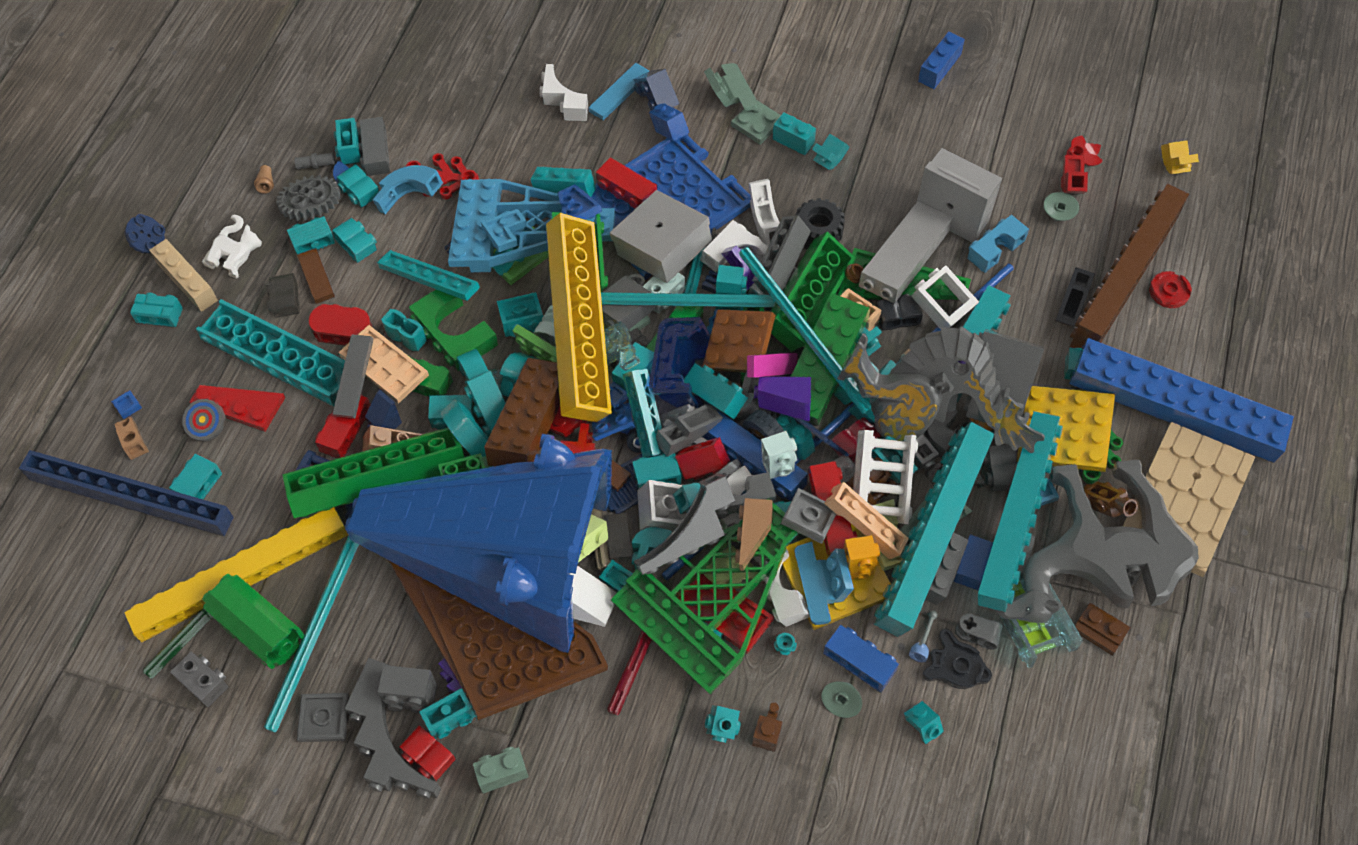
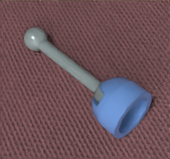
[909,611,937,662]

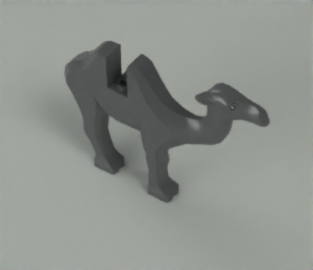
[995,460,1199,623]

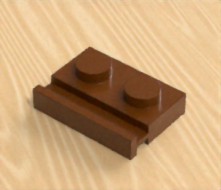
[1072,602,1131,656]

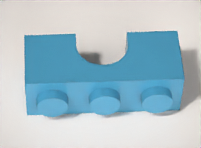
[967,215,1029,273]

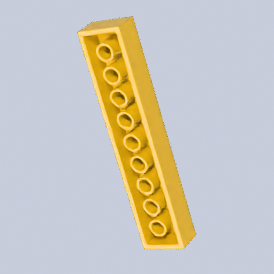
[546,213,612,422]

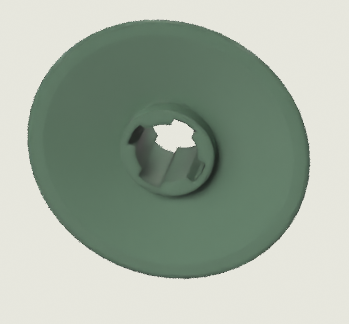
[1044,192,1079,221]
[821,681,862,718]

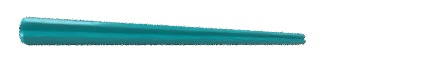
[739,247,871,414]
[601,292,775,307]
[264,535,359,732]

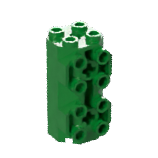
[202,574,305,669]

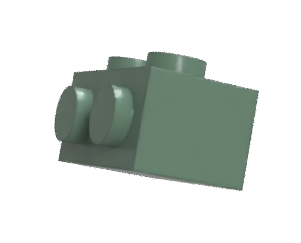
[473,747,529,793]

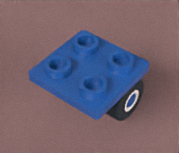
[592,403,642,453]

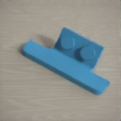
[795,542,854,625]

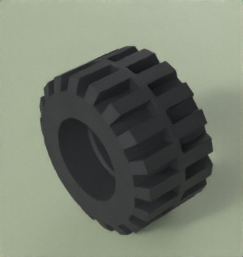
[795,198,845,249]

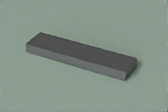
[333,334,374,419]

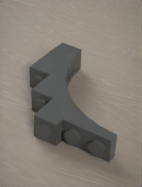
[345,658,441,799]

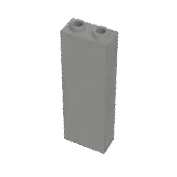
[859,201,953,304]

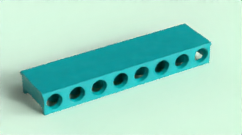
[196,299,345,407]

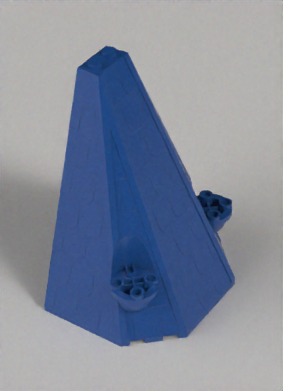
[345,434,612,653]

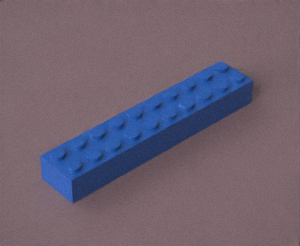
[1069,338,1294,463]

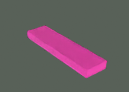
[747,353,797,378]

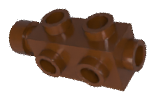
[1083,481,1138,518]

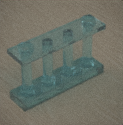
[1000,579,1083,668]

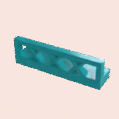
[622,369,664,457]

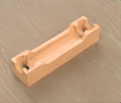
[824,482,909,560]

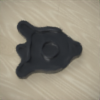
[923,629,992,689]

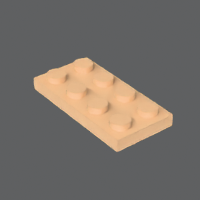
[339,325,429,403]

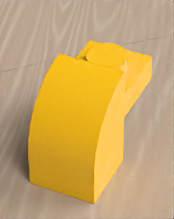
[1161,140,1199,174]

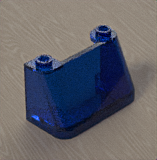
[649,317,710,409]

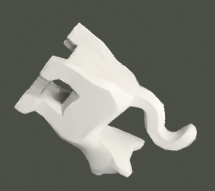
[202,215,262,279]

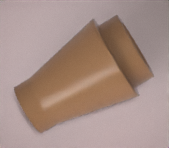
[254,165,274,194]

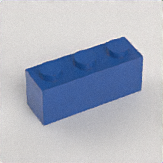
[918,32,965,89]
[823,625,899,693]

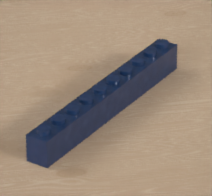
[19,450,234,537]

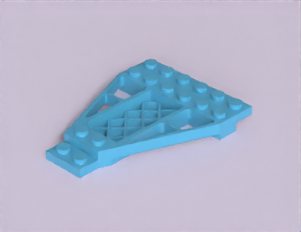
[448,179,615,272]

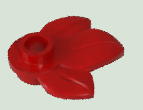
[1066,135,1103,166]

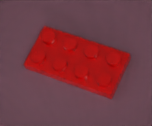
[678,574,774,654]

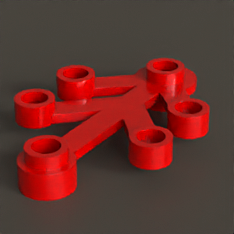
[406,153,479,200]

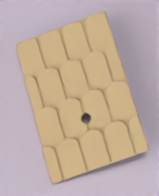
[1123,422,1255,577]

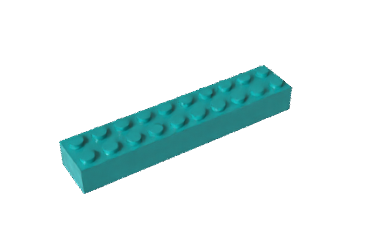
[874,422,994,637]

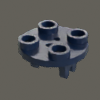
[124,214,165,254]

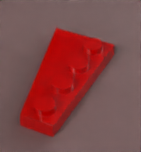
[190,385,286,432]

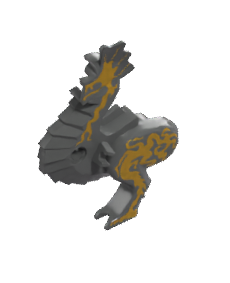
[837,326,1045,453]

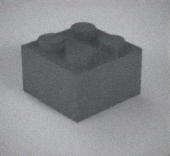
[378,665,437,714]

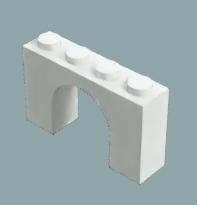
[701,220,796,295]

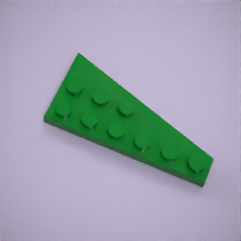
[838,248,971,300]

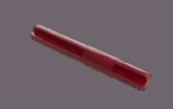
[607,631,652,716]

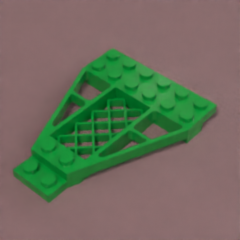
[611,498,799,695]

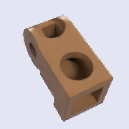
[115,417,149,460]

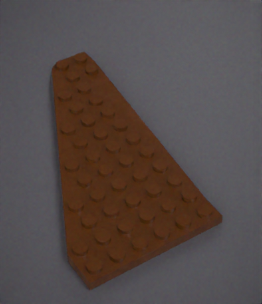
[388,560,608,721]

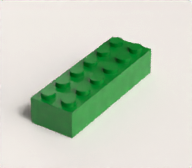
[770,232,856,352]
[791,293,870,426]

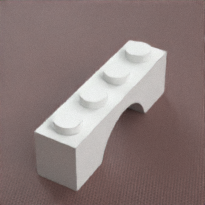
[754,549,810,627]

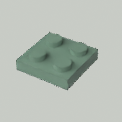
[731,100,781,145]

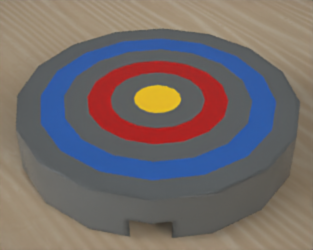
[182,399,225,441]

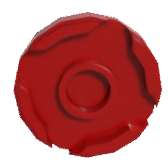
[1149,271,1192,308]

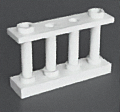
[853,430,918,524]

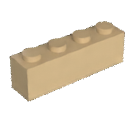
[149,239,218,312]

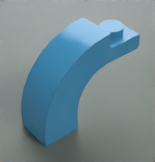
[373,165,443,214]

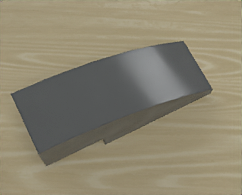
[656,403,723,457]

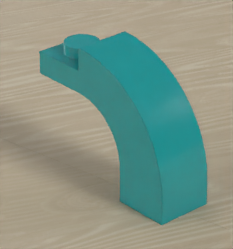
[440,398,489,457]

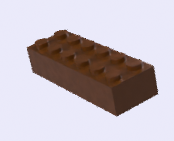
[484,358,560,467]

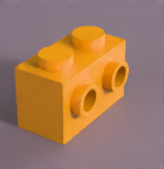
[844,535,880,579]

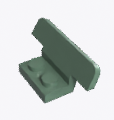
[704,63,757,111]

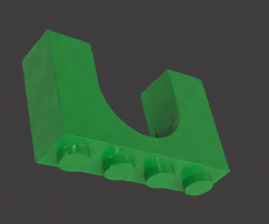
[409,290,498,371]

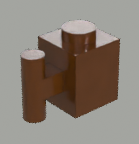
[752,703,783,752]

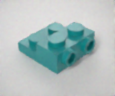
[497,292,543,337]

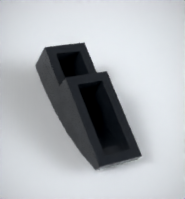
[1055,267,1095,328]

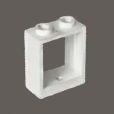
[911,266,979,329]

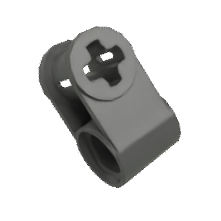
[955,613,1003,650]

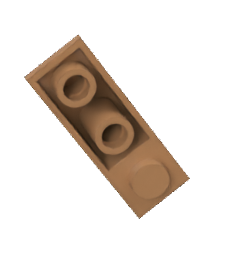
[362,425,423,452]
[735,498,773,571]

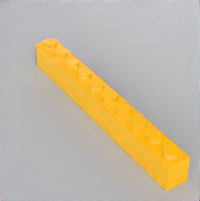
[124,507,348,642]

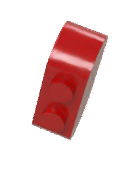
[309,304,373,346]

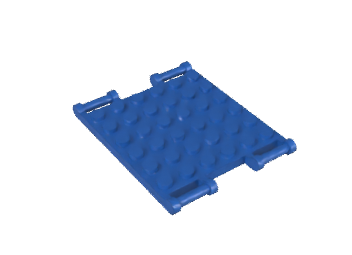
[591,134,751,280]

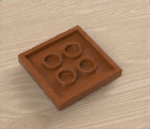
[702,310,775,373]

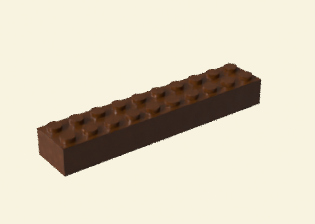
[1070,183,1189,348]

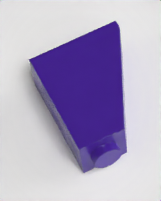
[754,377,811,421]

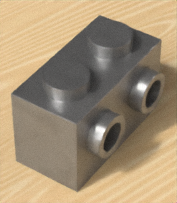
[170,651,229,707]

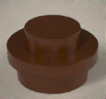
[846,264,864,284]

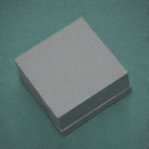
[917,148,1002,243]
[610,190,712,283]

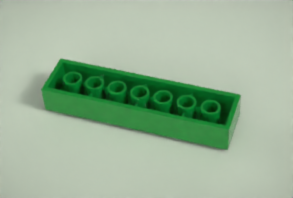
[282,428,464,518]

